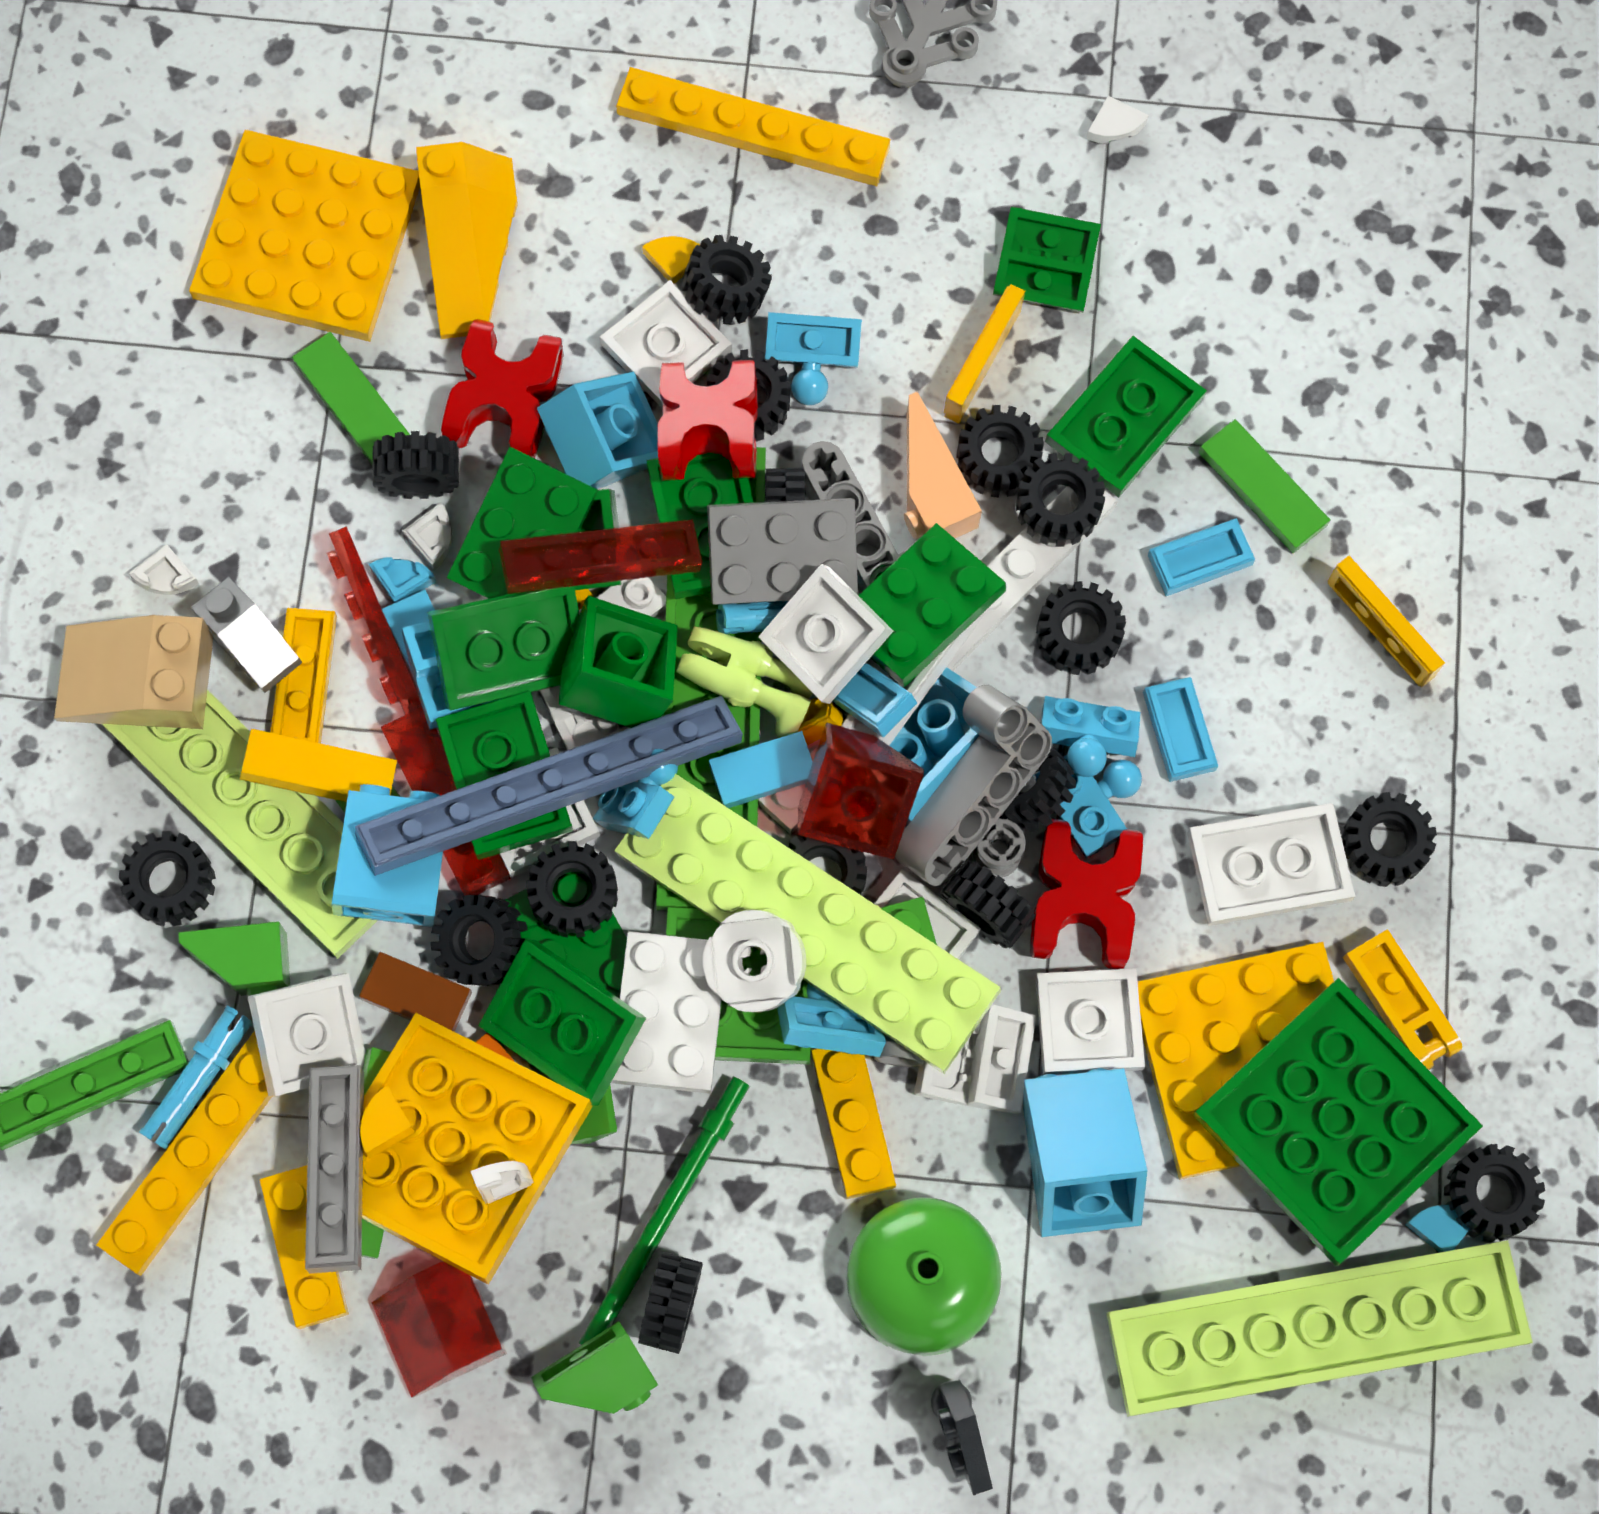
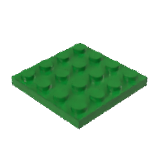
[1193,977,1483,1266]

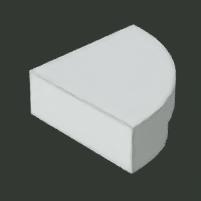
[1086,96,1149,144]
[403,503,452,570]
[129,544,199,595]
[471,1161,534,1204]

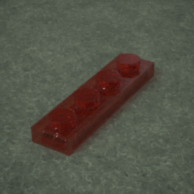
[499,520,702,594]
[327,526,423,716]
[381,707,511,896]

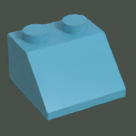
[537,372,658,489]

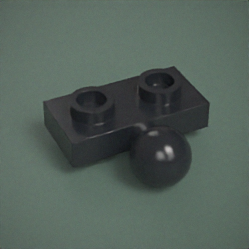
[931,1380,993,1495]

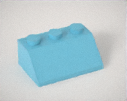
[836,667,979,829]

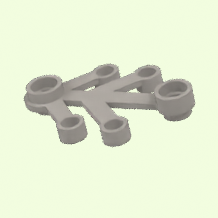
[869,0,997,88]

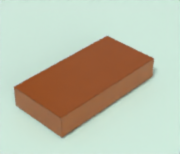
[359,952,472,1032]

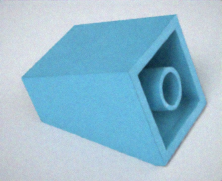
[332,784,443,927]
[1023,1068,1148,1237]

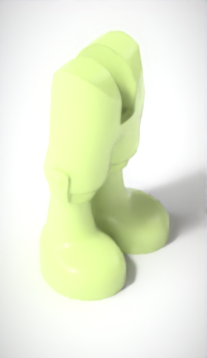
[676,627,813,738]

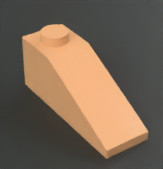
[904,392,982,539]

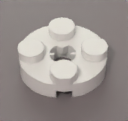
[703,910,806,1012]

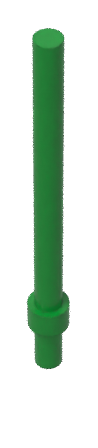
[578,1076,750,1345]

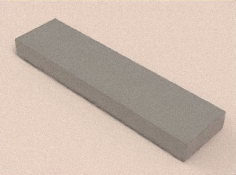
[305,1065,364,1274]

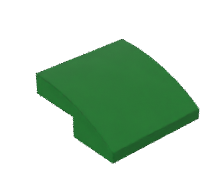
[993,206,1101,313]

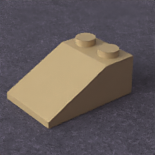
[54,615,213,729]

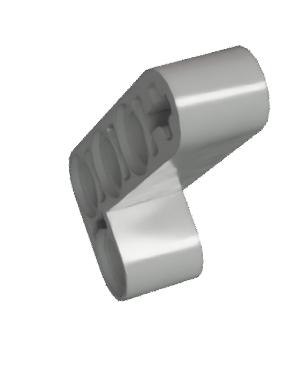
[802,441,907,594]
[894,685,1052,886]

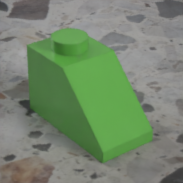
[178,921,291,1000]
[531,1321,658,1414]

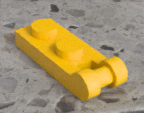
[1343,929,1463,1070]

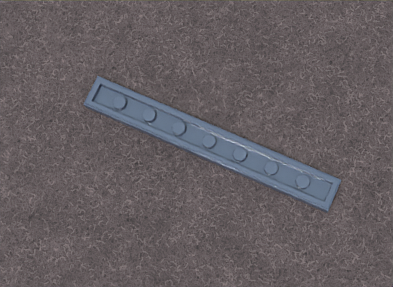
[355,696,743,876]

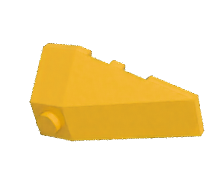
[416,142,518,339]

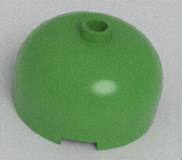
[846,1197,1002,1356]

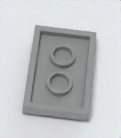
[707,498,858,604]

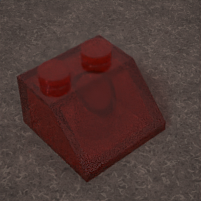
[798,723,924,860]
[371,1261,507,1398]

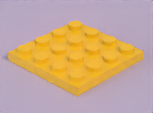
[189,130,420,342]
[1138,942,1334,1180]
[362,1013,593,1285]

